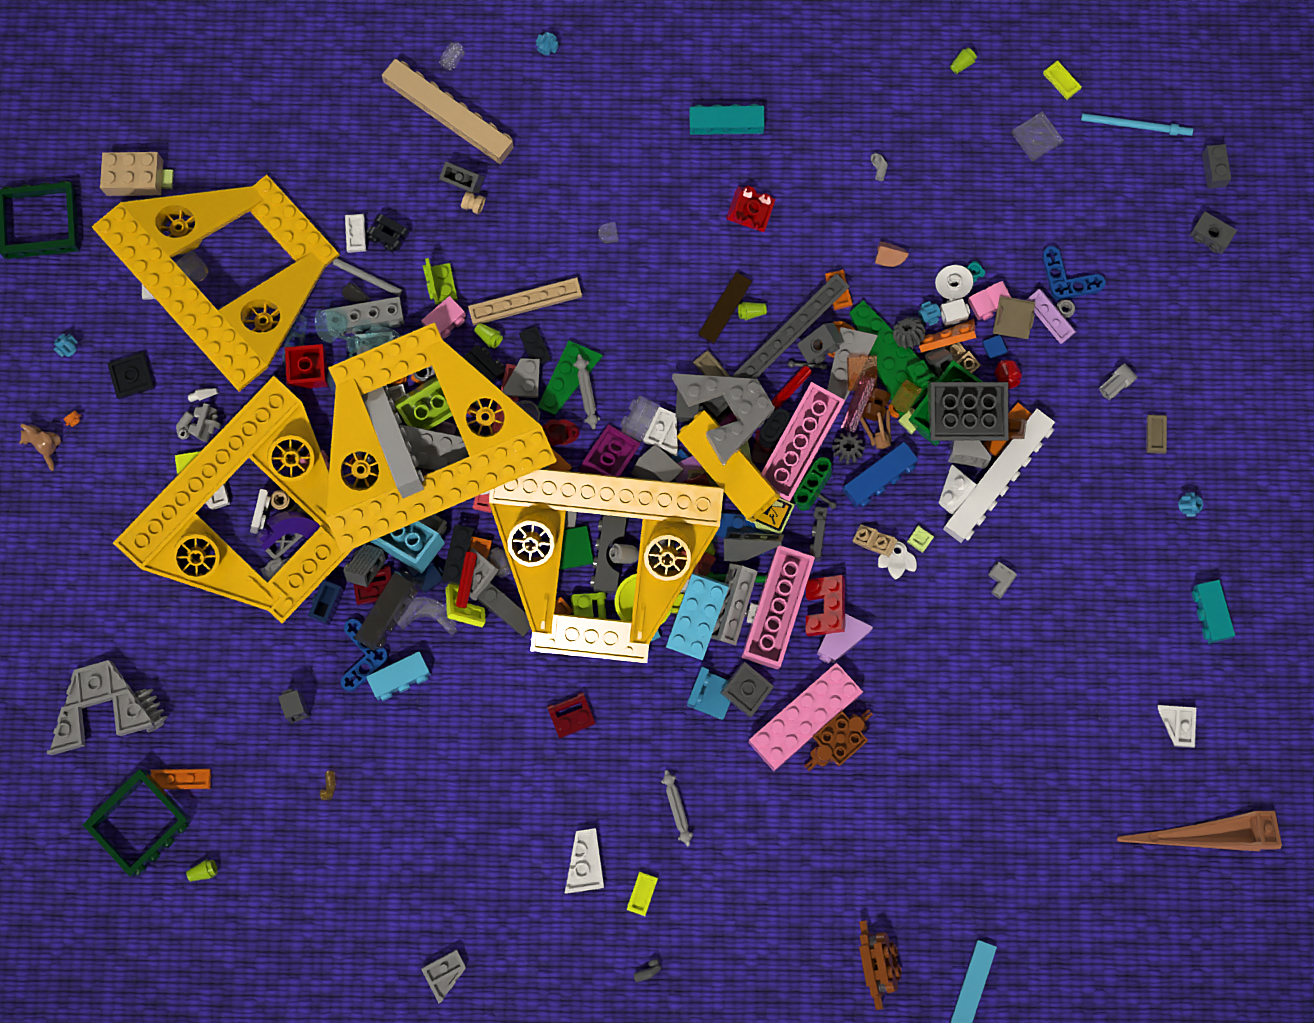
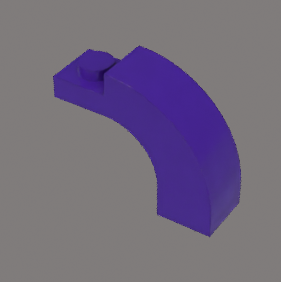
[255,511,320,551]

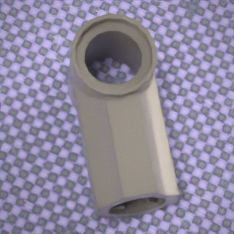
[1099,363,1138,401]

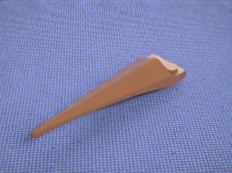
[1117,811,1282,851]

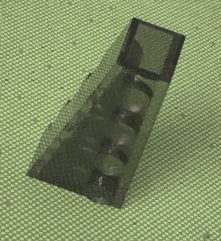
[354,571,424,651]

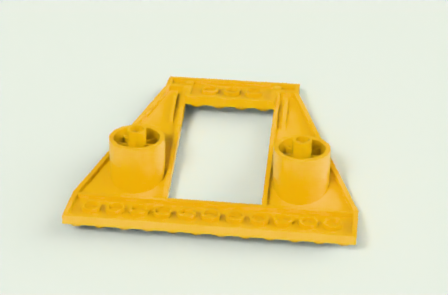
[91,175,340,392]
[326,322,557,554]
[113,376,354,623]
[489,468,724,663]

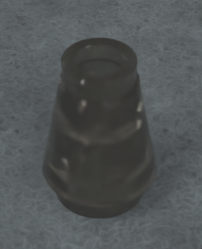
[341,282,370,304]

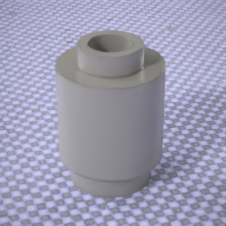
[609,544,639,564]

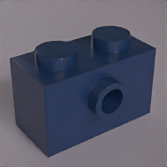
[308,580,344,626]

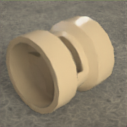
[461,191,486,215]

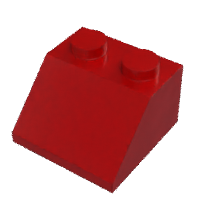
[285,344,328,388]

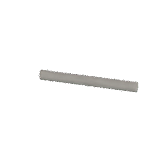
[333,258,402,297]

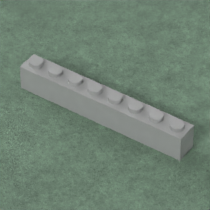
[361,385,425,498]

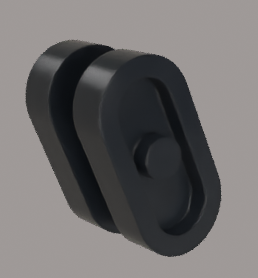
[366,214,410,253]
[759,409,790,449]

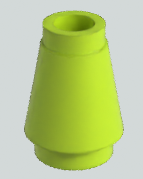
[950,47,977,74]
[738,302,767,321]
[474,323,503,348]
[186,859,218,882]

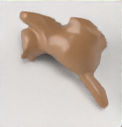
[19,423,61,471]

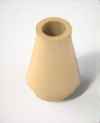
[270,490,290,510]

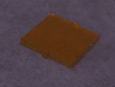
[847,355,877,392]

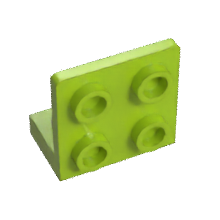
[423,258,458,305]

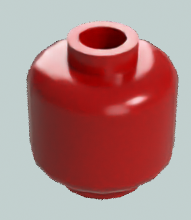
[994,360,1022,389]

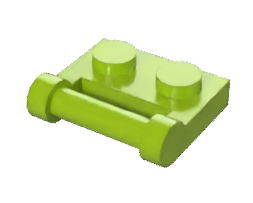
[571,592,606,619]

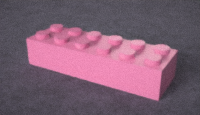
[762,382,845,502]
[741,546,815,670]
[748,663,863,772]

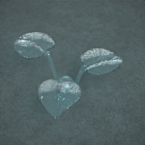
[314,310,401,395]

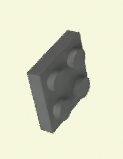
[720,662,774,717]

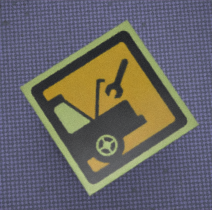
[746,498,795,534]

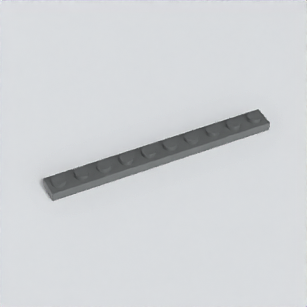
[703,273,850,418]

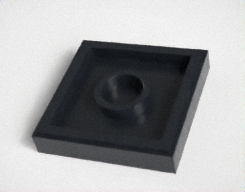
[107,352,155,400]

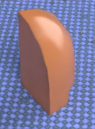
[875,241,909,267]

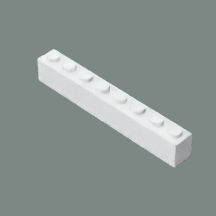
[943,409,1055,543]

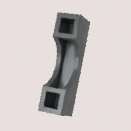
[591,515,627,595]

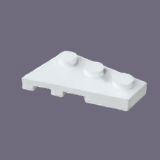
[565,828,604,894]

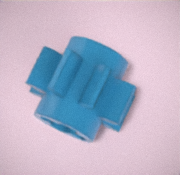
[535,32,559,56]
[918,301,941,326]
[54,334,78,357]
[1179,492,1203,517]

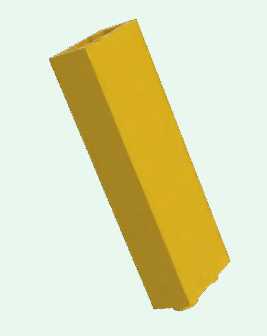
[677,410,781,522]

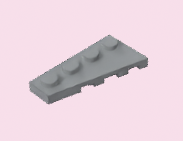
[827,327,878,401]

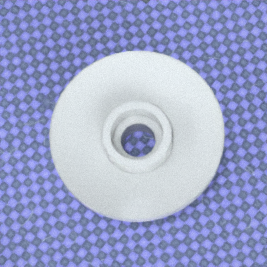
[935,265,973,300]

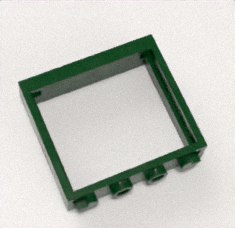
[0,181,79,259]
[82,769,192,876]

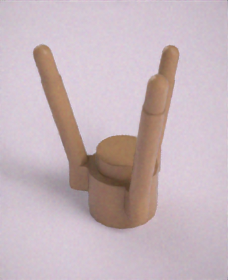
[856,409,892,450]

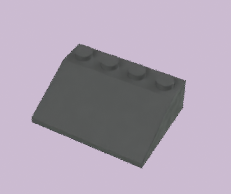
[928,382,1008,441]

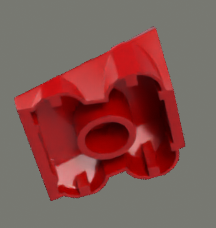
[726,186,776,232]

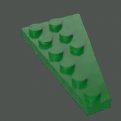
[849,300,939,419]

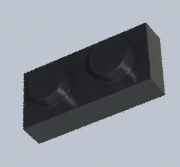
[519,326,551,366]

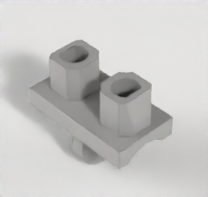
[188,404,221,442]

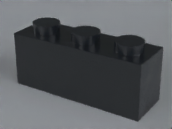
[441,524,475,586]

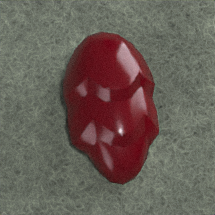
[542,419,580,445]

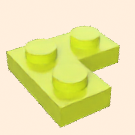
[446,584,486,627]

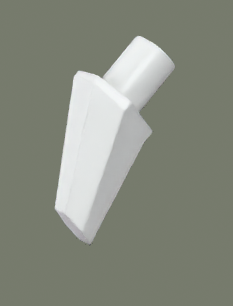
[188,388,220,402]

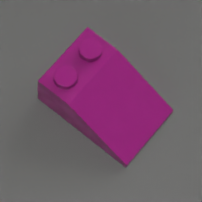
[579,424,641,477]

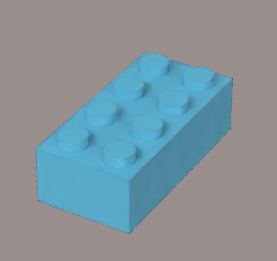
[370,521,444,573]
[666,572,729,660]

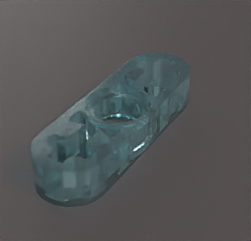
[282,314,308,366]

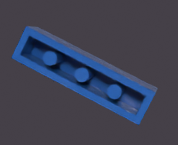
[842,442,918,509]

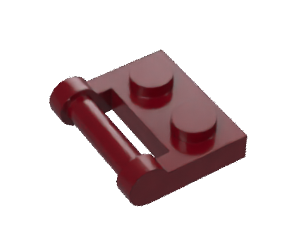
[353,565,395,606]
[547,692,596,739]

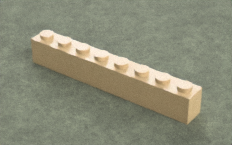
[382,59,514,164]

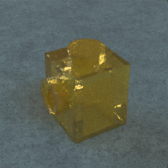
[890,379,922,414]

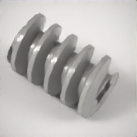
[134,689,168,732]

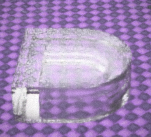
[598,222,619,243]

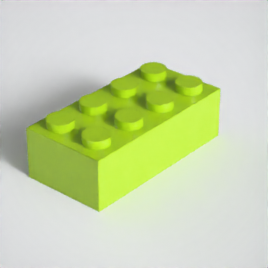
[394,376,477,430]

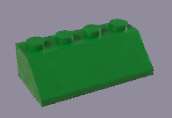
[908,360,983,446]

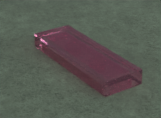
[841,375,876,433]

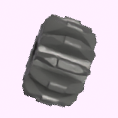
[893,317,925,349]
[832,432,865,465]

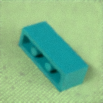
[1192,580,1235,644]

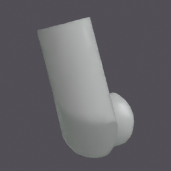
[871,153,888,181]
[176,411,194,439]

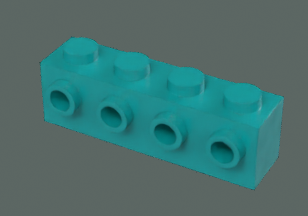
[689,104,764,135]

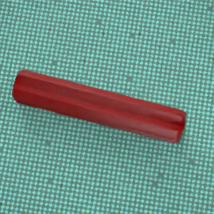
[771,365,812,411]
[456,552,477,608]

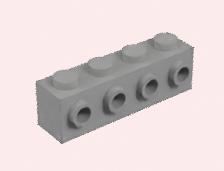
[325,297,405,338]

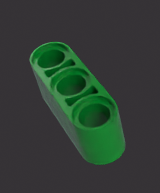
[794,457,833,511]

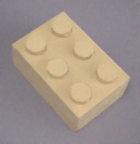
[100,152,163,196]

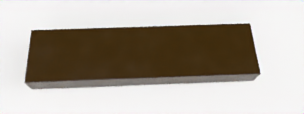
[698,272,752,344]

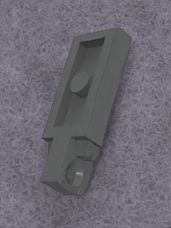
[809,507,828,562]

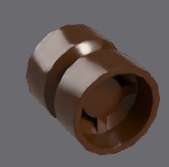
[860,388,891,422]

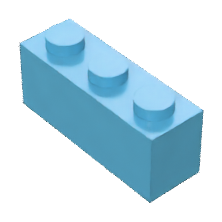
[366,652,431,701]

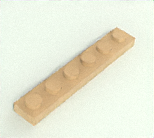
[468,278,582,326]

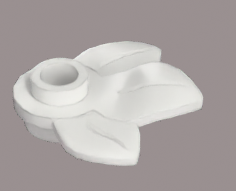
[878,542,916,580]

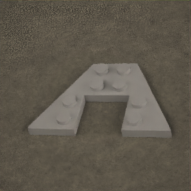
[672,373,775,466]
[47,660,155,755]

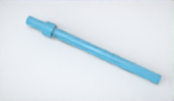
[1081,113,1193,136]

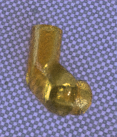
[320,771,336,801]

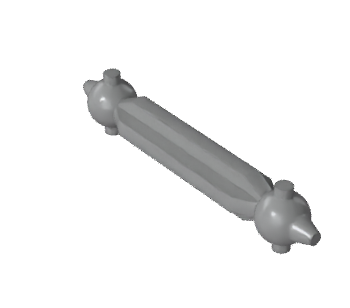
[573,354,600,429]
[661,770,693,847]

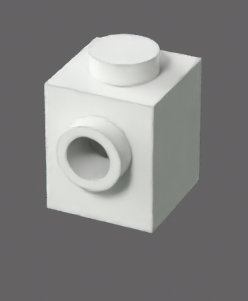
[940,298,970,327]

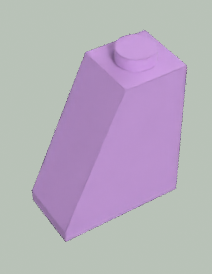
[817,614,873,663]

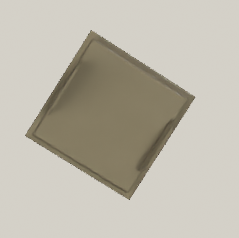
[993,296,1036,339]

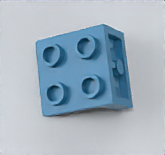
[687,667,730,720]

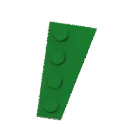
[537,341,603,416]

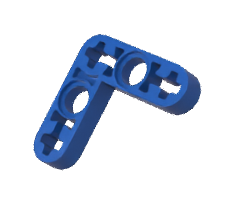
[1042,246,1105,300]
[341,619,388,692]

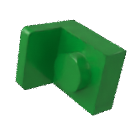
[906,360,935,389]

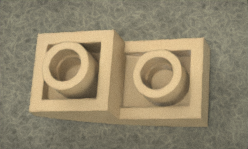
[943,343,981,373]
[853,525,898,557]

